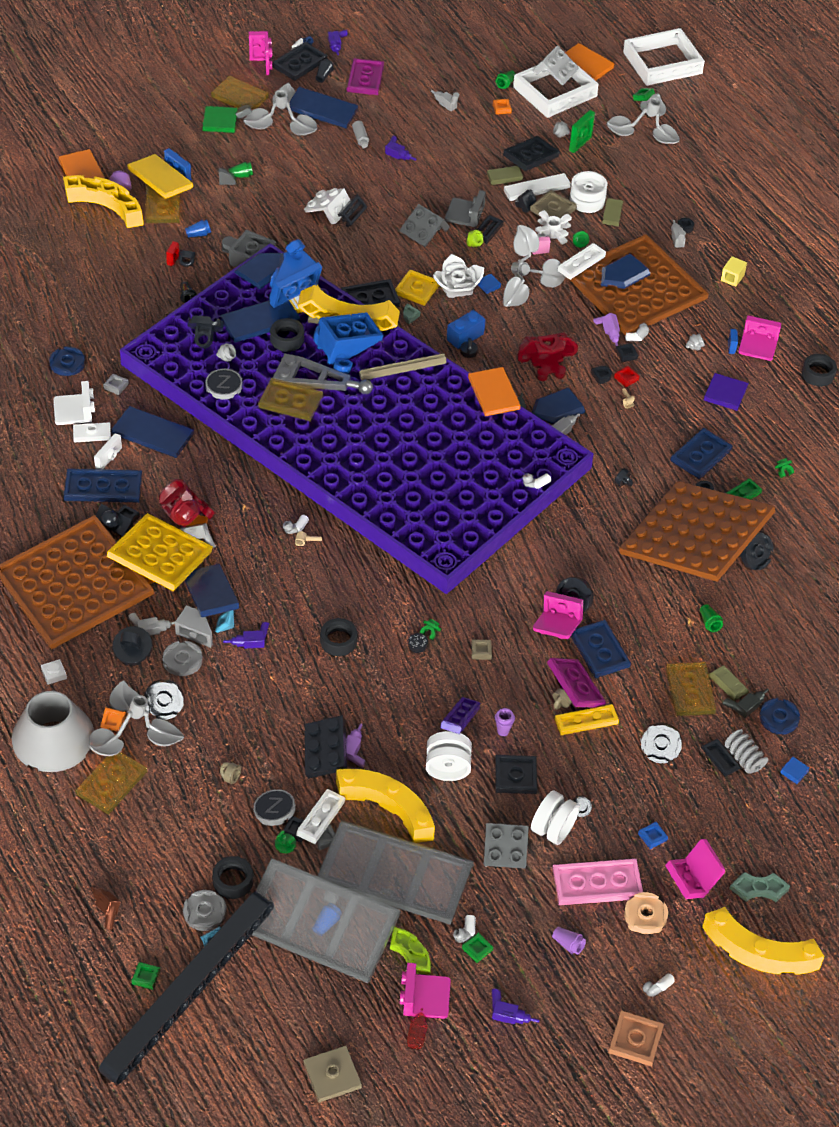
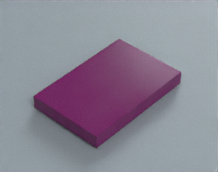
[347,58,384,95]
[547,658,606,708]

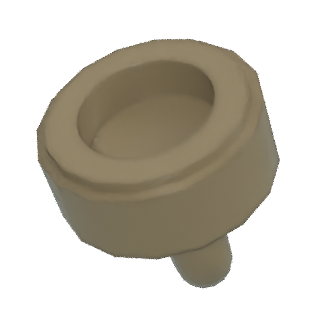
[553,688,572,710]
[220,762,241,784]

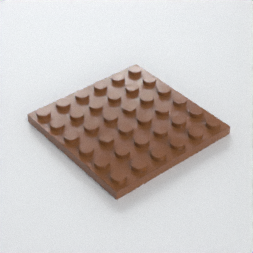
[569,234,708,335]
[619,481,775,582]
[0,515,154,650]

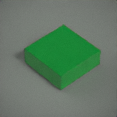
[633,88,655,101]
[462,932,493,963]
[131,962,160,990]

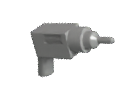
[431,90,460,111]
[671,220,686,248]
[552,413,580,435]
[180,523,216,547]
[128,613,175,636]

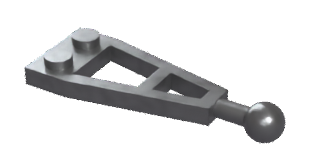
[273,353,373,394]

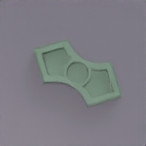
[730,872,790,902]

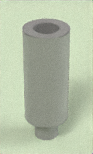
[352,121,369,148]

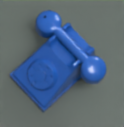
[269,239,323,308]
[313,312,383,374]

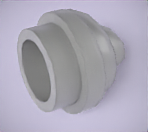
[553,121,570,138]
[686,333,705,351]
[216,343,236,362]

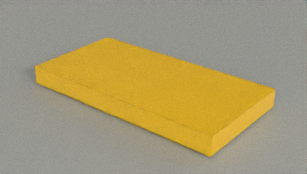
[128,154,193,199]

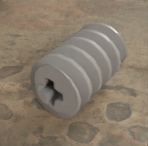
[725,729,769,773]

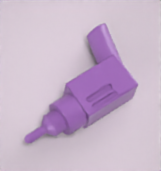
[593,313,620,346]
[346,724,365,768]

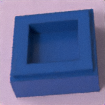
[477,274,501,294]
[728,329,738,354]
[780,757,810,784]
[638,822,668,849]

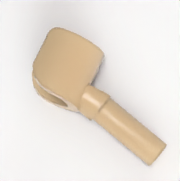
[622,388,635,409]
[295,531,322,546]

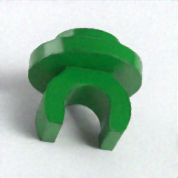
[572,231,589,248]
[775,458,794,478]
[420,619,441,640]
[275,830,296,853]

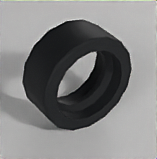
[270,318,304,352]
[802,354,837,387]
[320,618,358,656]
[212,856,253,899]

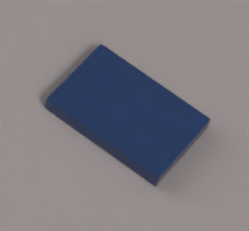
[670,428,733,480]
[570,620,631,678]

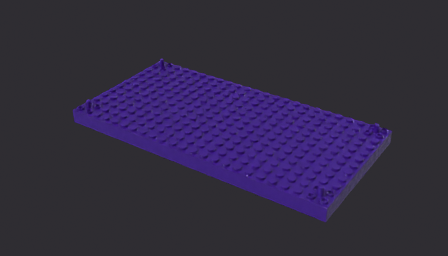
[120,243,594,594]

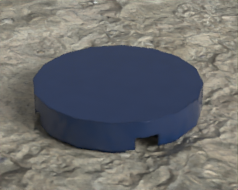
[49,347,86,376]
[759,698,800,735]

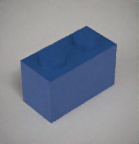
[447,310,485,349]

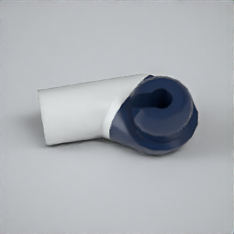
[292,36,314,50]

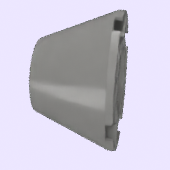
[12,691,94,772]

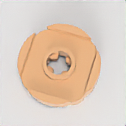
[624,892,668,934]

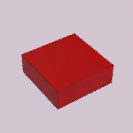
[166,241,179,266]
[614,366,640,387]

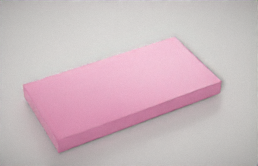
[552,859,643,905]

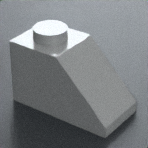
[175,605,213,648]

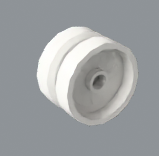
[569,171,608,213]
[426,731,472,781]
[531,790,580,845]

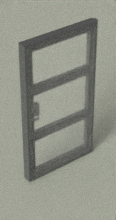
[317,820,474,925]
[252,858,401,983]

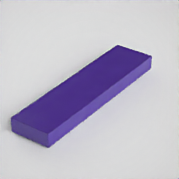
[440,697,481,734]

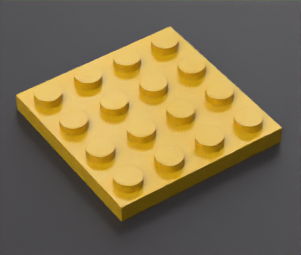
[107,513,213,591]

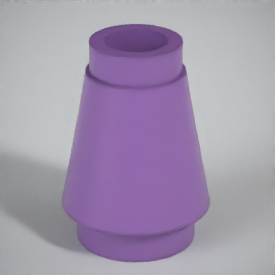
[495,708,515,736]
[552,927,586,955]

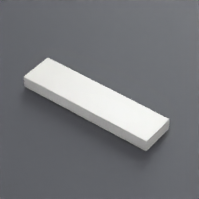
[504,173,571,201]

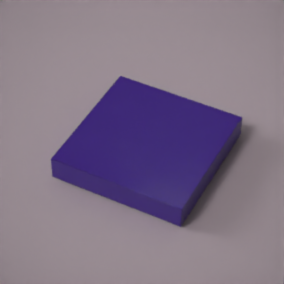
[704,373,748,411]

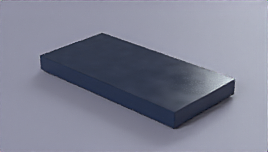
[287,87,358,129]
[220,299,300,343]
[111,406,194,458]
[64,469,142,503]
[184,564,239,617]

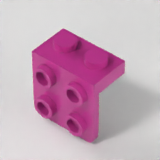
[249,31,272,75]
[738,315,782,361]
[533,591,583,639]
[665,839,725,899]
[400,963,451,1019]

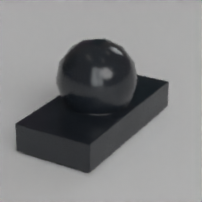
[96,504,134,536]

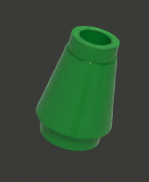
[495,70,516,89]
[228,161,253,178]
[700,604,723,632]

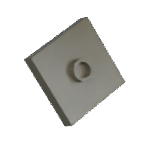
[530,190,577,218]
[303,1046,362,1103]

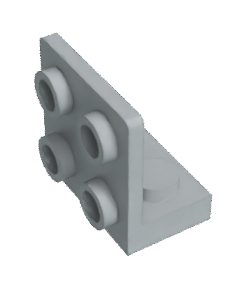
[532,45,579,85]

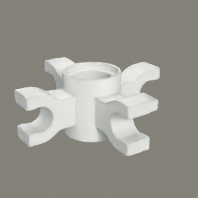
[535,210,572,245]

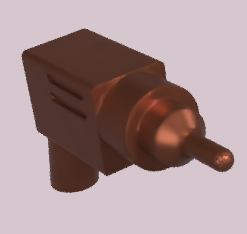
[91,886,121,930]

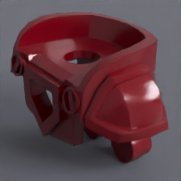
[517,331,578,381]
[159,479,215,527]

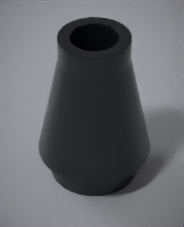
[315,59,334,83]
[180,281,197,303]

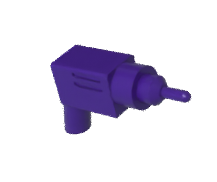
[328,29,348,55]
[385,136,417,161]
[223,622,269,649]
[492,989,539,1025]

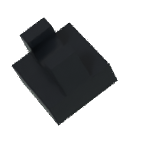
[514,190,537,212]

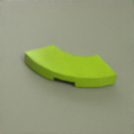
[390,927,431,975]

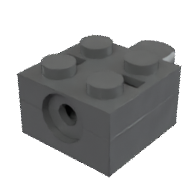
[222,230,276,267]

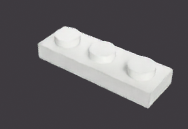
[558,243,606,280]
[297,789,345,844]

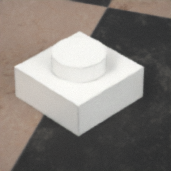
[41,659,67,685]

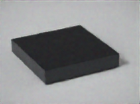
[495,755,537,794]

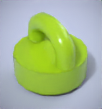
[466,230,483,247]

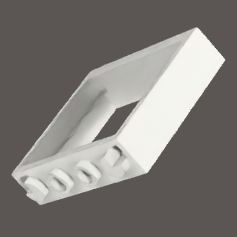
[623,28,704,86]
[513,65,599,118]

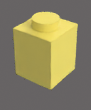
[721,257,747,287]

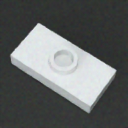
[73,422,111,442]
[94,433,122,469]

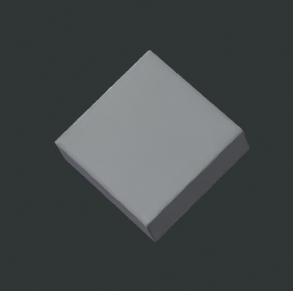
[103,374,129,395]

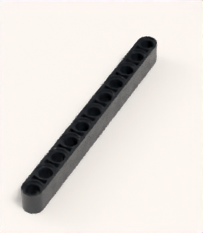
[98,891,274,1085]

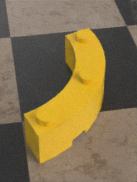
[63,175,144,228]
[298,285,400,331]
[336,769,435,843]
[702,907,824,975]

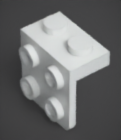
[304,188,351,224]
[54,381,95,425]

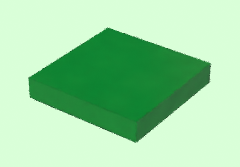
[203,106,238,133]
[569,110,595,153]

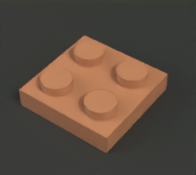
[608,1011,664,1067]

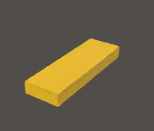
[555,704,619,735]

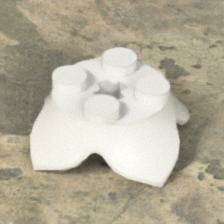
[433,254,484,298]

